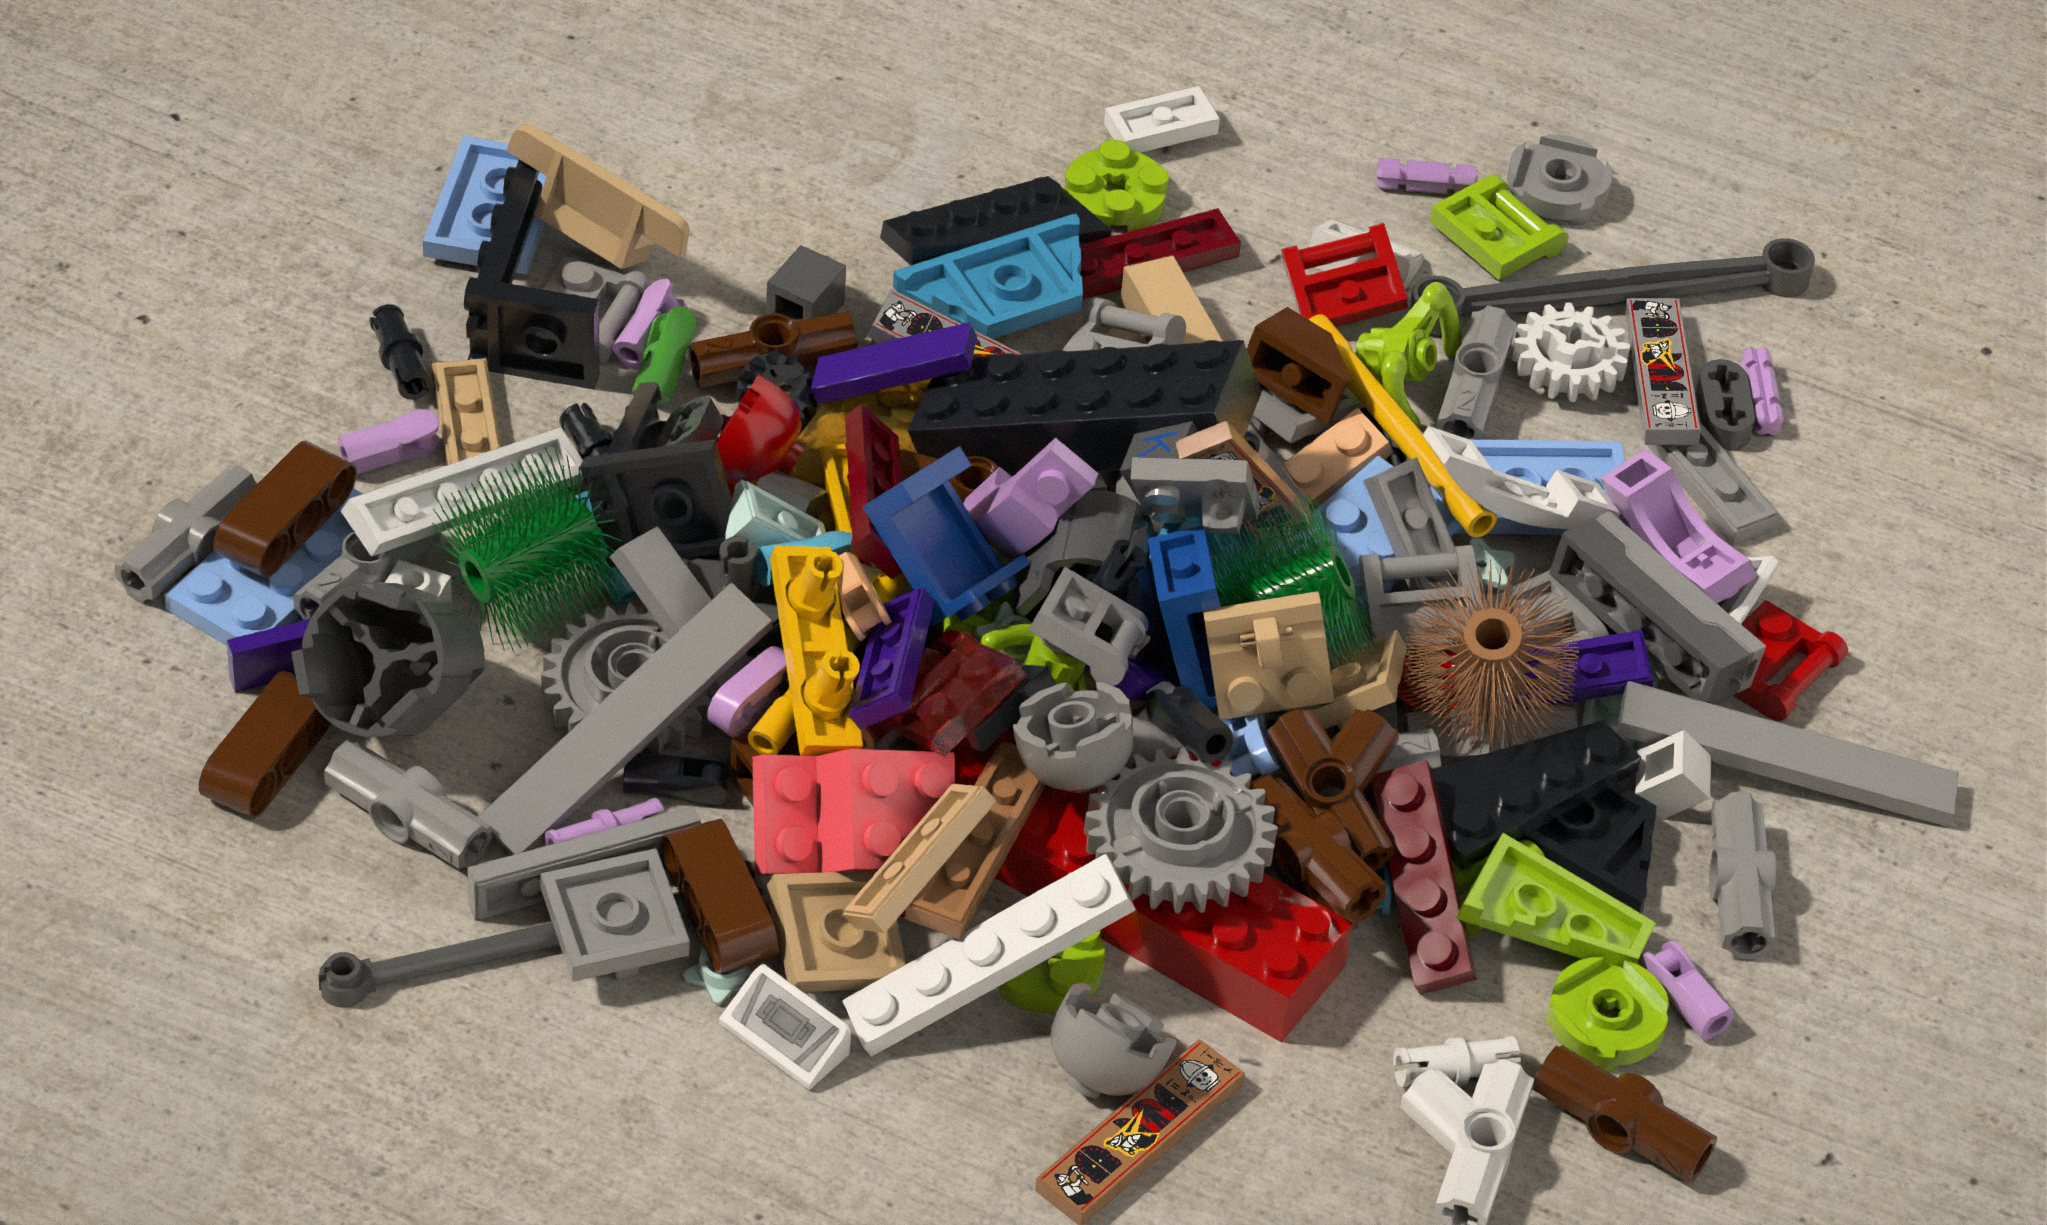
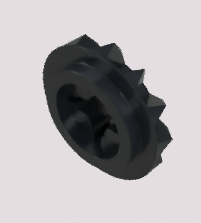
[737,350,819,432]

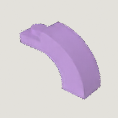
[963,438,1099,558]
[1600,449,1757,603]

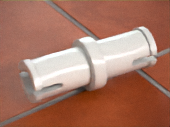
[1393,1036,1521,1087]

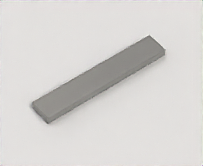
[478,583,773,855]
[1616,681,1959,827]

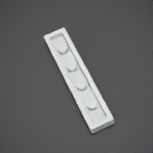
[341,428,585,557]
[842,854,1136,1057]

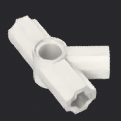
[1400,1059,1534,1225]

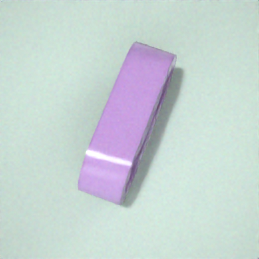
[707,645,789,738]

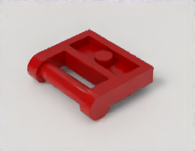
[1281,223,1408,327]
[1734,600,1848,721]

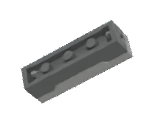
[1549,511,1766,705]

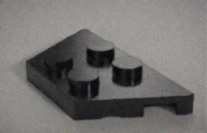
[1516,783,1657,914]

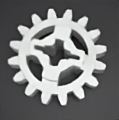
[1511,303,1630,402]

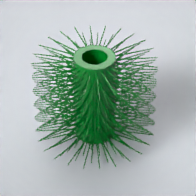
[432,447,626,653]
[1209,495,1376,667]

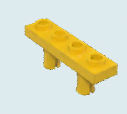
[770,546,863,756]

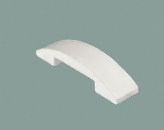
[1423,426,1621,529]

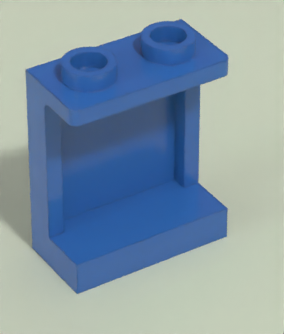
[862,446,1030,624]
[1147,525,1220,710]

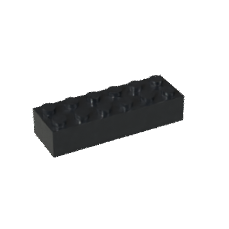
[907,340,1262,476]

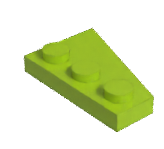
[1455,833,1656,967]

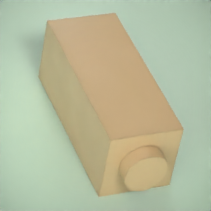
[1120,256,1223,344]

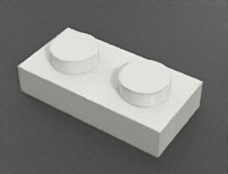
[1104,86,1220,153]

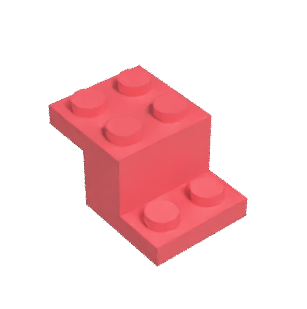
[752,749,955,876]

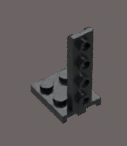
[464,159,600,390]
[580,382,732,568]

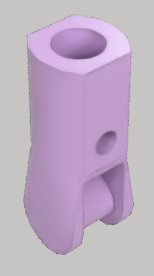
[612,279,687,369]
[338,409,439,475]
[1637,940,1734,1041]

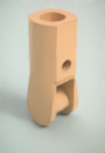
[836,552,892,641]

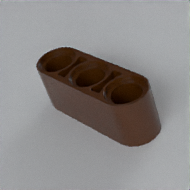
[213,440,357,578]
[198,670,332,818]
[662,818,779,974]

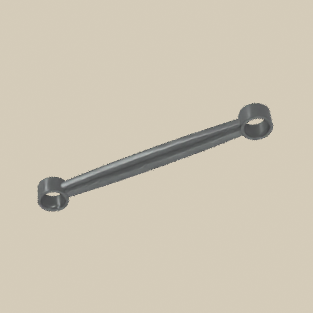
[1409,238,1815,335]

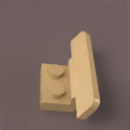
[506,124,690,269]

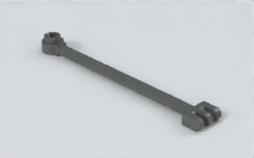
[318,860,770,1008]

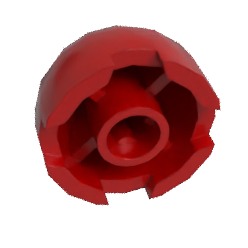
[717,374,805,486]

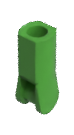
[632,306,697,407]

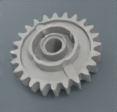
[541,604,714,755]
[1084,748,1277,913]

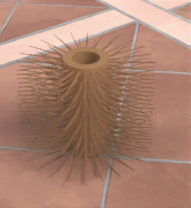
[1403,559,1580,758]

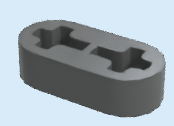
[1696,359,1755,450]
[656,396,724,447]

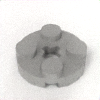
[1507,135,1612,225]

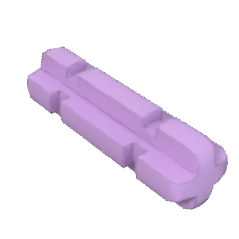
[1376,158,1478,194]
[1740,347,1784,436]

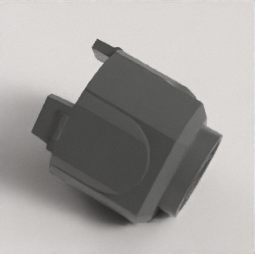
[1013,491,1163,657]
[291,582,485,737]

